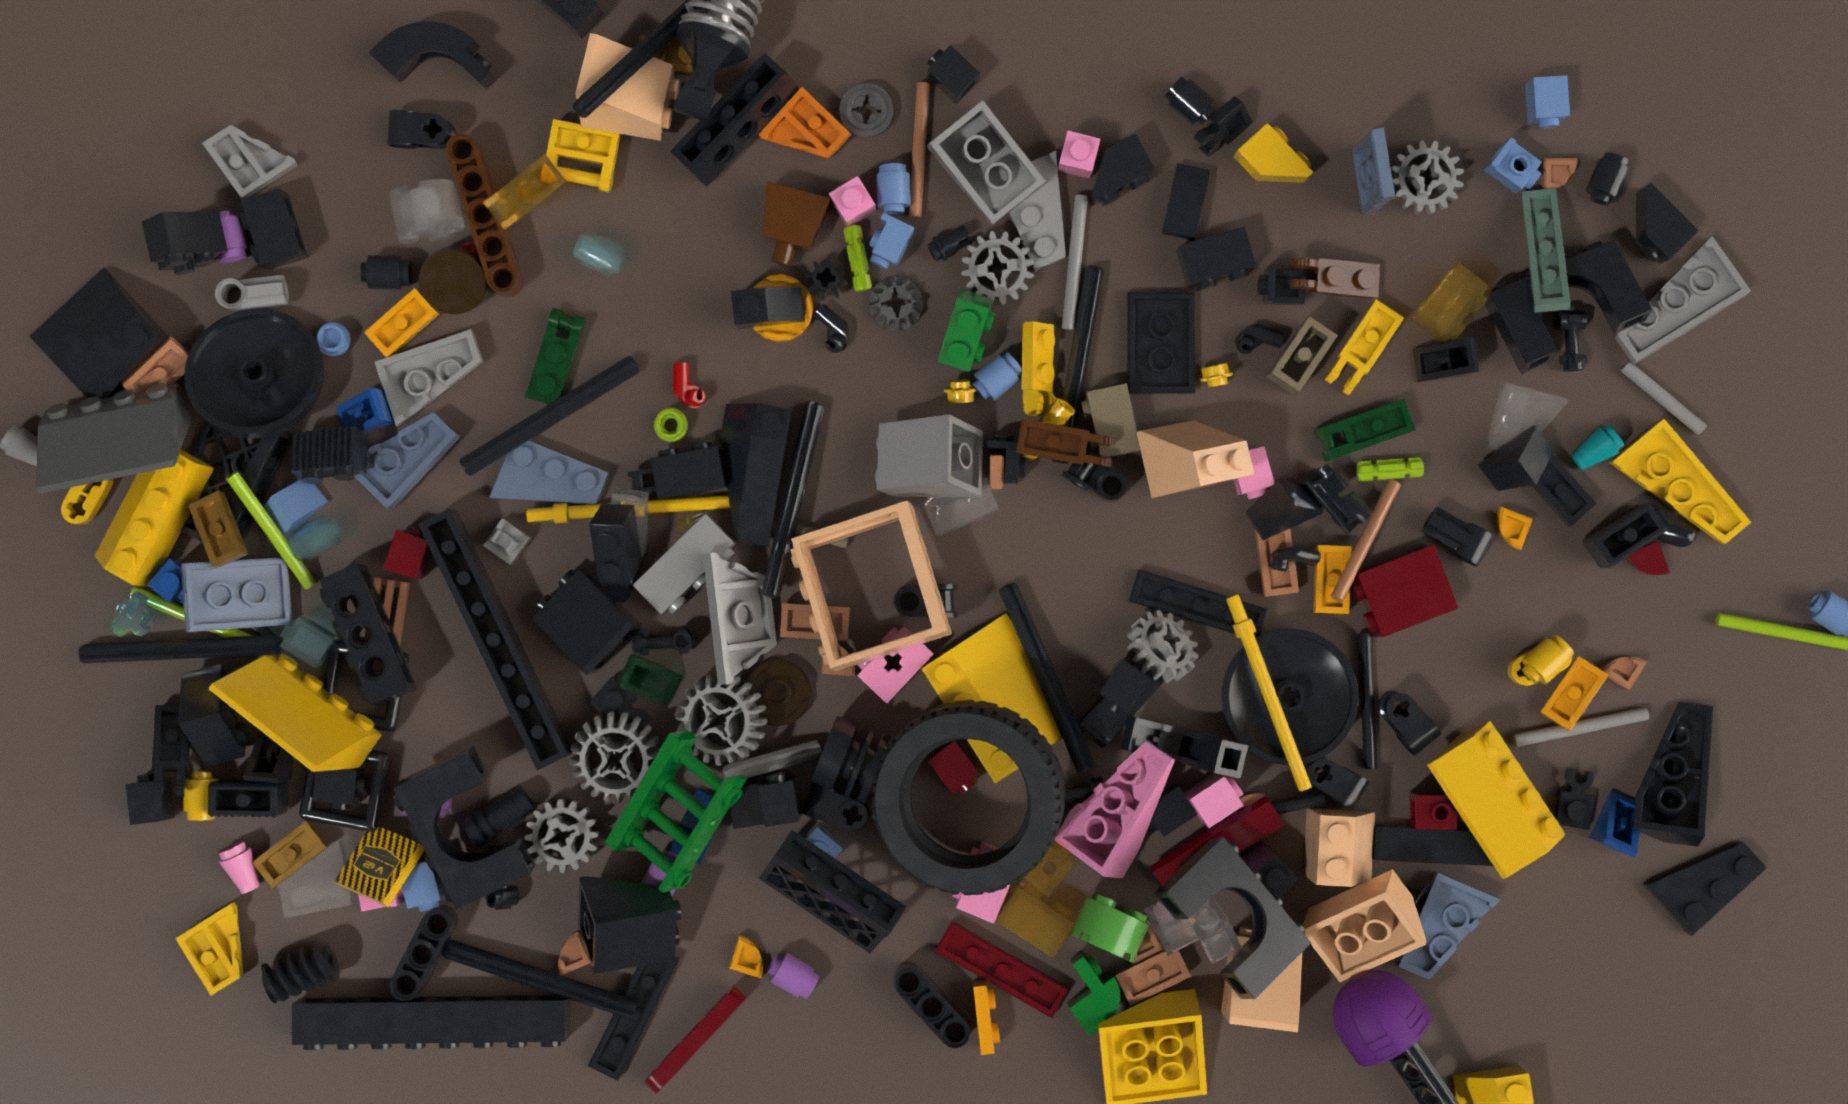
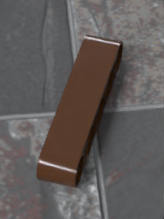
[446,133,523,297]

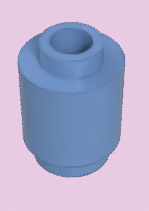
[876,163,911,215]
[973,352,1022,401]
[1807,590,1848,637]

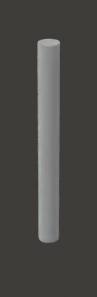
[1062,195,1088,330]
[1513,707,1649,747]

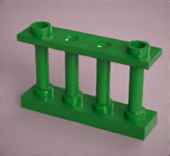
[605,730,747,893]

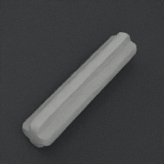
[723,740,822,778]

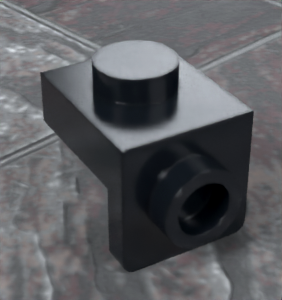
[1257,266,1306,306]
[985,435,1026,485]

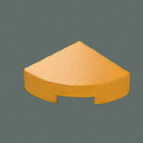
[1497,507,1533,550]
[729,935,764,978]

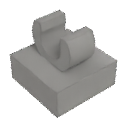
[483,518,532,565]

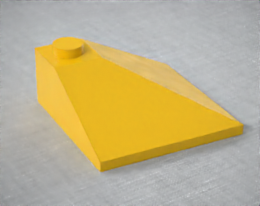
[1098,989,1207,1104]

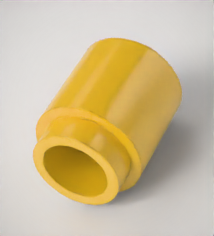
[1522,634,1574,684]
[183,771,219,821]

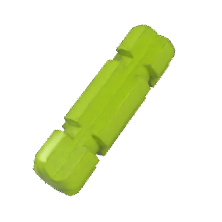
[844,225,872,292]
[1356,457,1424,481]

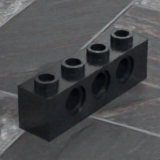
[670,53,799,187]
[319,563,417,705]

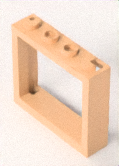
[790,500,952,671]

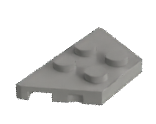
[703,552,777,685]

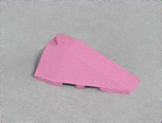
[1054,741,1175,878]

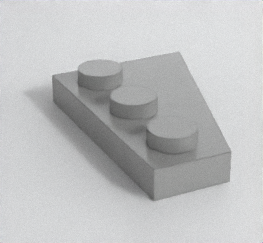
[1008,151,1066,272]
[374,329,484,427]

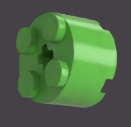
[1070,893,1149,963]

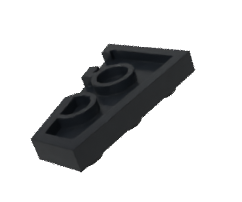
[1643,841,1767,936]

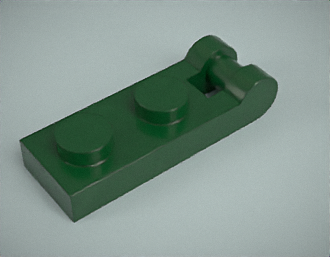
[525,308,586,405]
[1313,399,1415,462]

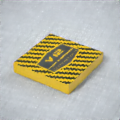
[335,826,425,908]

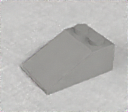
[927,100,1046,224]

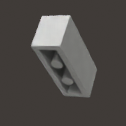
[633,514,737,614]

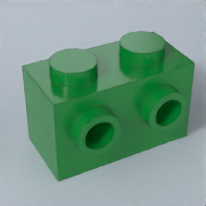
[937,289,996,372]

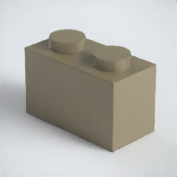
[1265,316,1338,395]
[1080,383,1140,458]

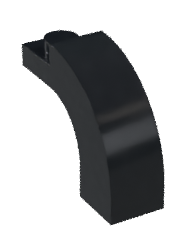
[369,21,496,89]
[1120,715,1249,779]

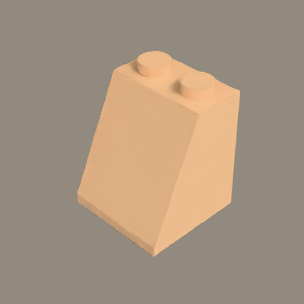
[575,33,679,141]
[1136,420,1254,498]
[1303,808,1375,887]
[1221,927,1302,1032]

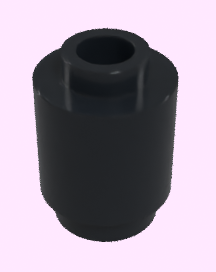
[1164,76,1215,126]
[1586,152,1631,206]
[360,255,412,290]

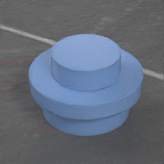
[316,322,351,356]

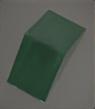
[616,653,683,706]

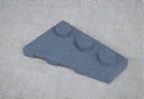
[355,412,460,511]
[489,441,610,504]
[1396,871,1500,980]

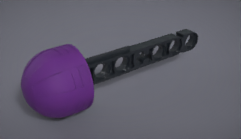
[1333,970,1459,1104]

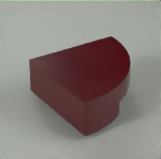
[1626,542,1670,575]

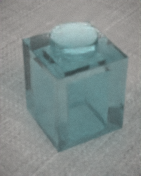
[279,616,339,668]

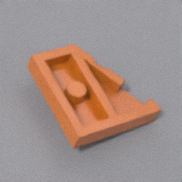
[759,87,852,159]

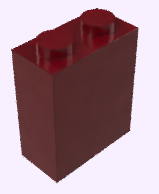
[1351,545,1459,638]

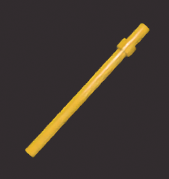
[526,495,730,524]
[1226,594,1312,791]

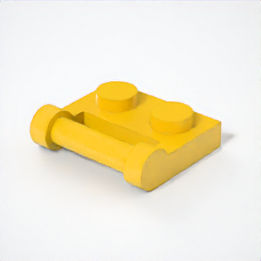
[543,119,621,193]

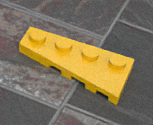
[1608,419,1751,544]

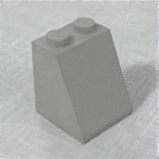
[875,415,983,497]

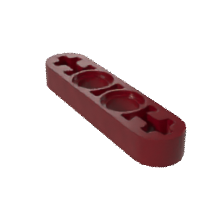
[643,986,746,1094]

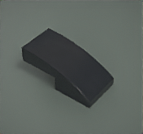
[1161,163,1210,241]

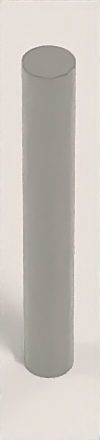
[1620,360,1707,435]

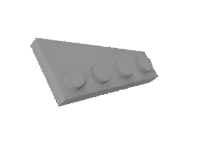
[1615,236,1751,365]

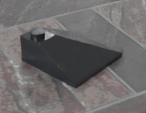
[29,268,169,399]

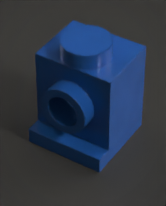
[147,558,187,606]

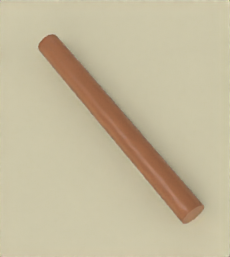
[908,82,930,218]
[1331,479,1401,602]

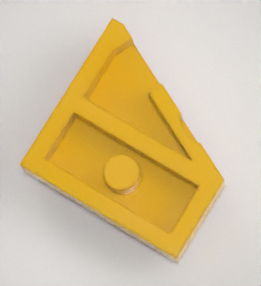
[175,902,244,996]

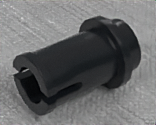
[927,224,973,262]

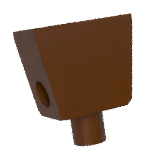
[762,181,832,267]

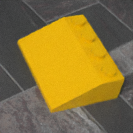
[921,613,1062,784]
[209,654,382,772]

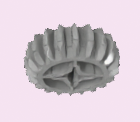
[676,674,768,766]
[570,711,660,803]

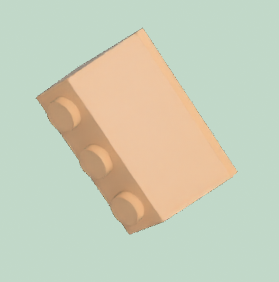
[1303,869,1427,982]

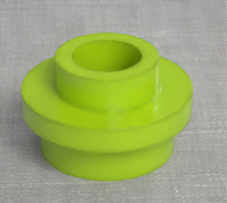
[654,408,688,442]

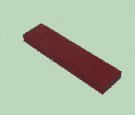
[1151,795,1285,885]
[935,920,1069,1019]

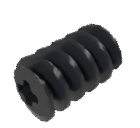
[261,942,340,1004]

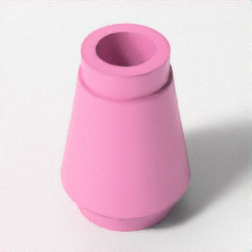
[218,841,260,894]

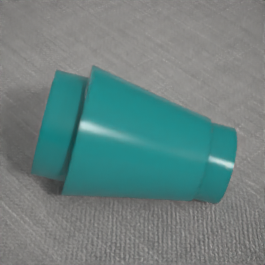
[1571,424,1625,471]

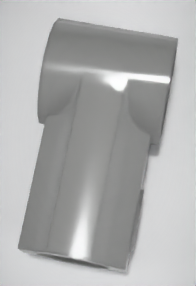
[215,275,289,313]

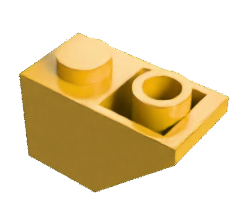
[1233,123,1314,183]

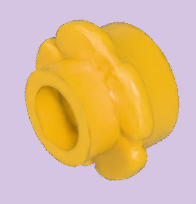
[1200,363,1233,387]
[944,379,977,403]

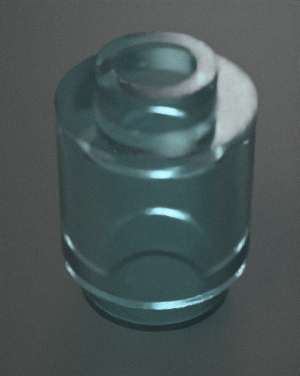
[573,232,626,277]
[288,515,342,561]

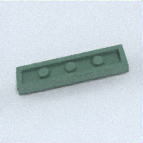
[1521,188,1571,313]

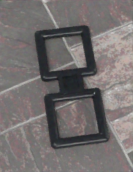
[299,640,409,832]

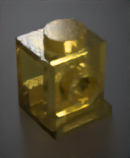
[1024,842,1074,897]

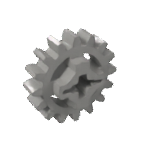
[1391,140,1464,215]
[961,231,1035,305]
[1127,610,1199,683]
[524,798,600,873]

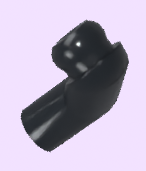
[814,304,848,353]
[1655,507,1696,548]

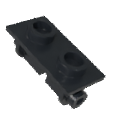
[1304,464,1371,535]

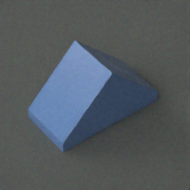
[263,479,329,538]

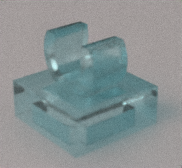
[109,590,155,637]

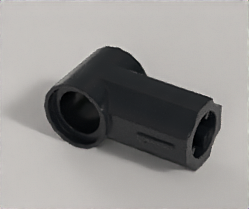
[1421,506,1495,567]

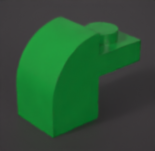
[1067,952,1120,1036]

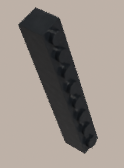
[418,509,573,770]
[292,995,570,1050]

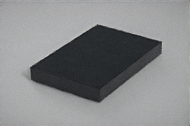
[1127,292,1195,394]

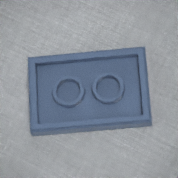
[1352,127,1395,215]
[181,557,292,632]

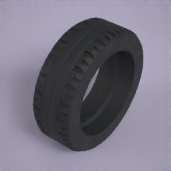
[872,700,1065,896]

